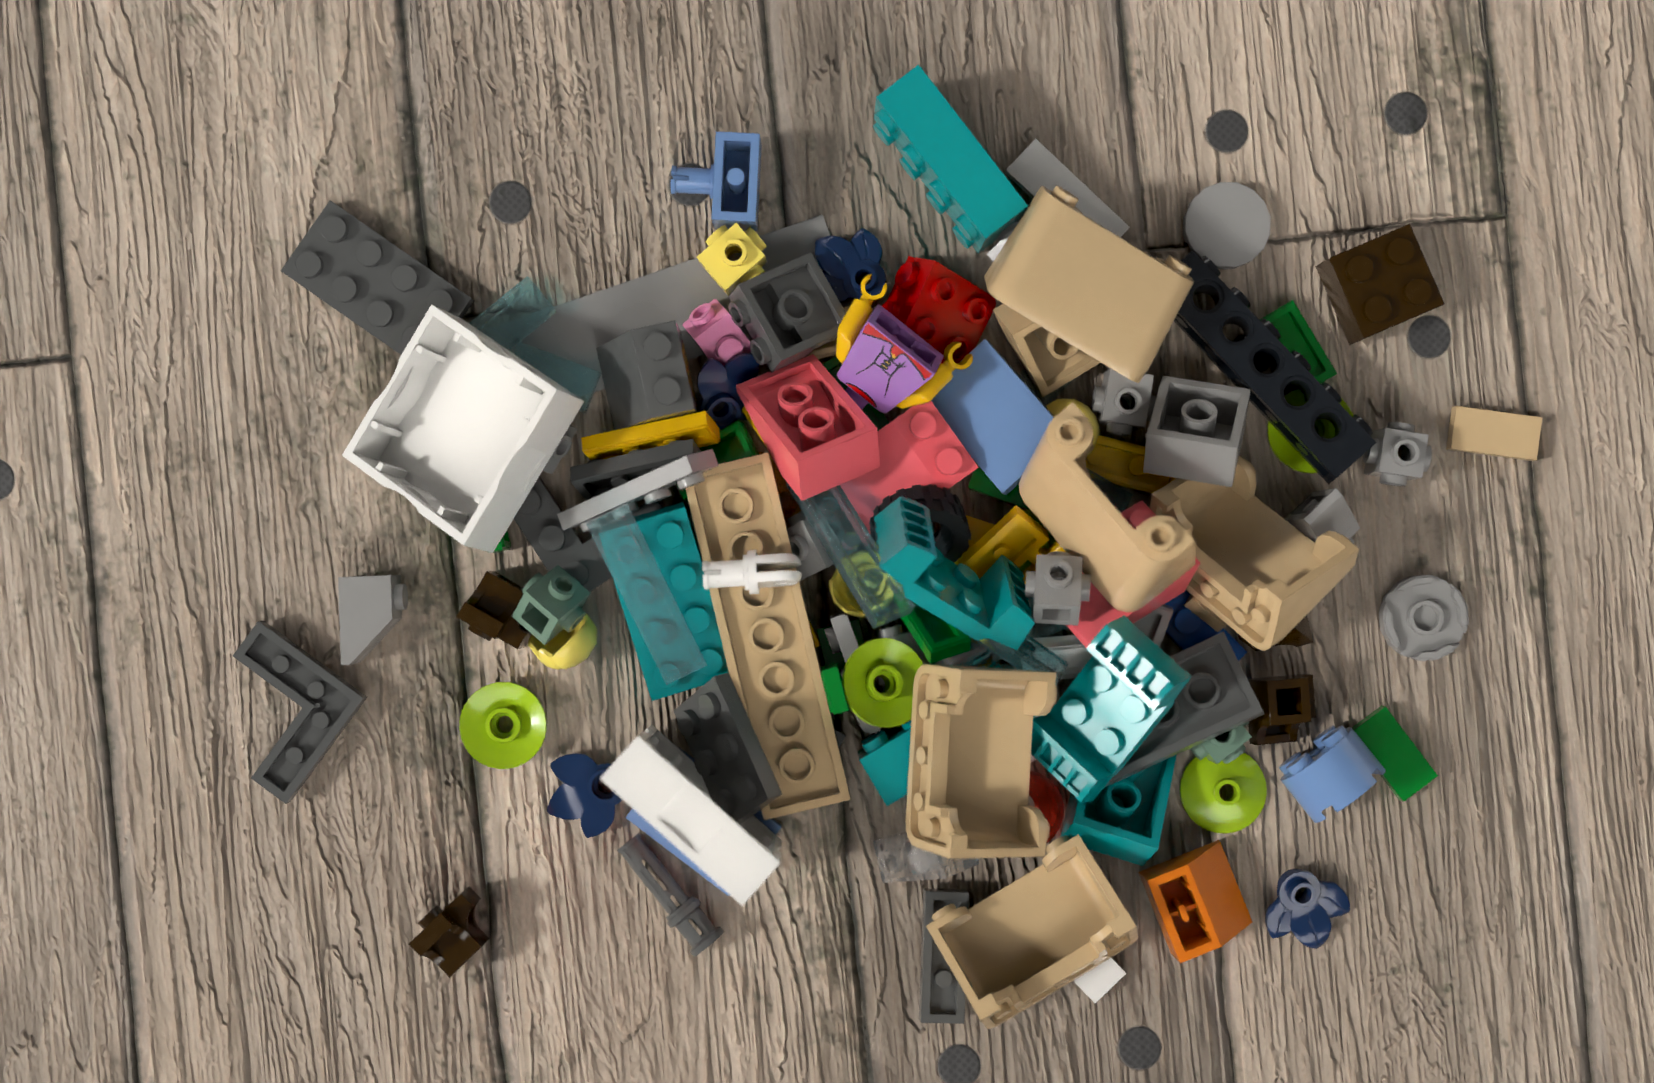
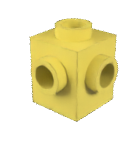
[696,223,767,296]

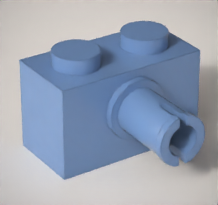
[671,131,762,231]

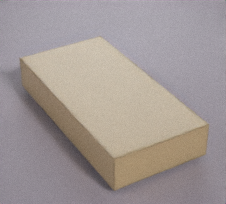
[1446,406,1542,461]

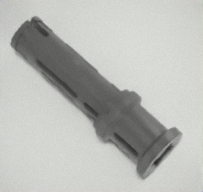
[617,833,724,957]

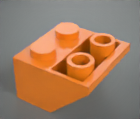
[1138,840,1252,963]

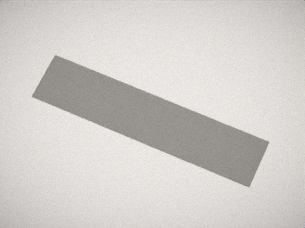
[481,214,853,398]

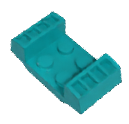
[874,496,1035,650]
[1031,616,1192,803]

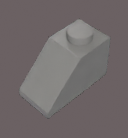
[1285,488,1360,544]
[338,575,408,665]

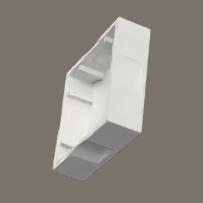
[342,304,584,553]
[600,725,782,906]

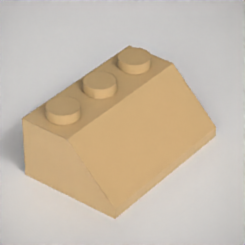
[993,304,1101,397]

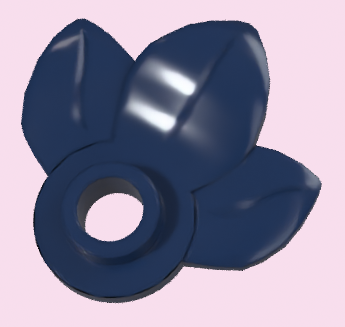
[815,228,887,303]
[697,352,759,430]
[547,753,623,838]
[1265,869,1350,949]

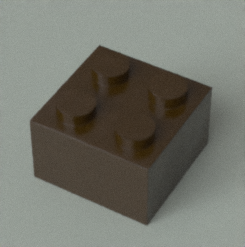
[1315,224,1445,345]

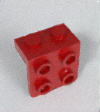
[882,256,996,364]

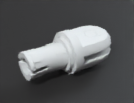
[702,550,802,594]

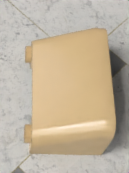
[984,185,1194,383]
[1019,402,1195,612]
[1150,456,1359,651]
[906,664,1057,859]
[926,834,1138,1029]

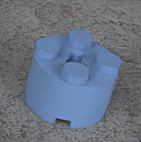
[1279,725,1386,823]

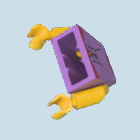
[836,274,973,413]

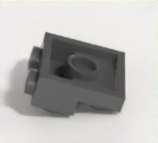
[729,252,846,373]

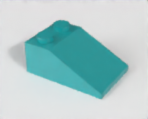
[1060,755,1177,866]

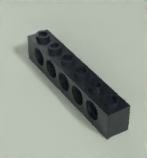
[1174,250,1377,484]

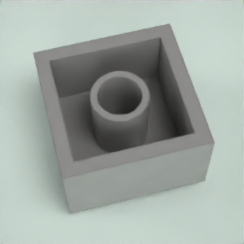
[1143,376,1251,487]

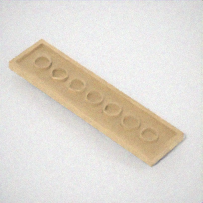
[686,452,851,820]

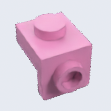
[683,299,751,366]

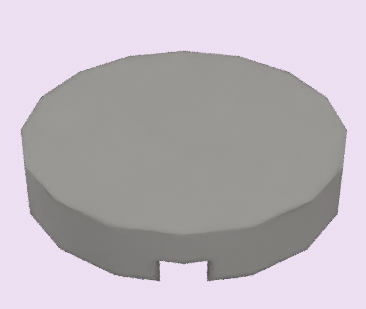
[1183,182,1271,269]
[1378,575,1469,661]

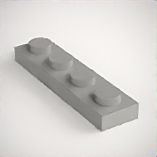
[557,449,719,532]

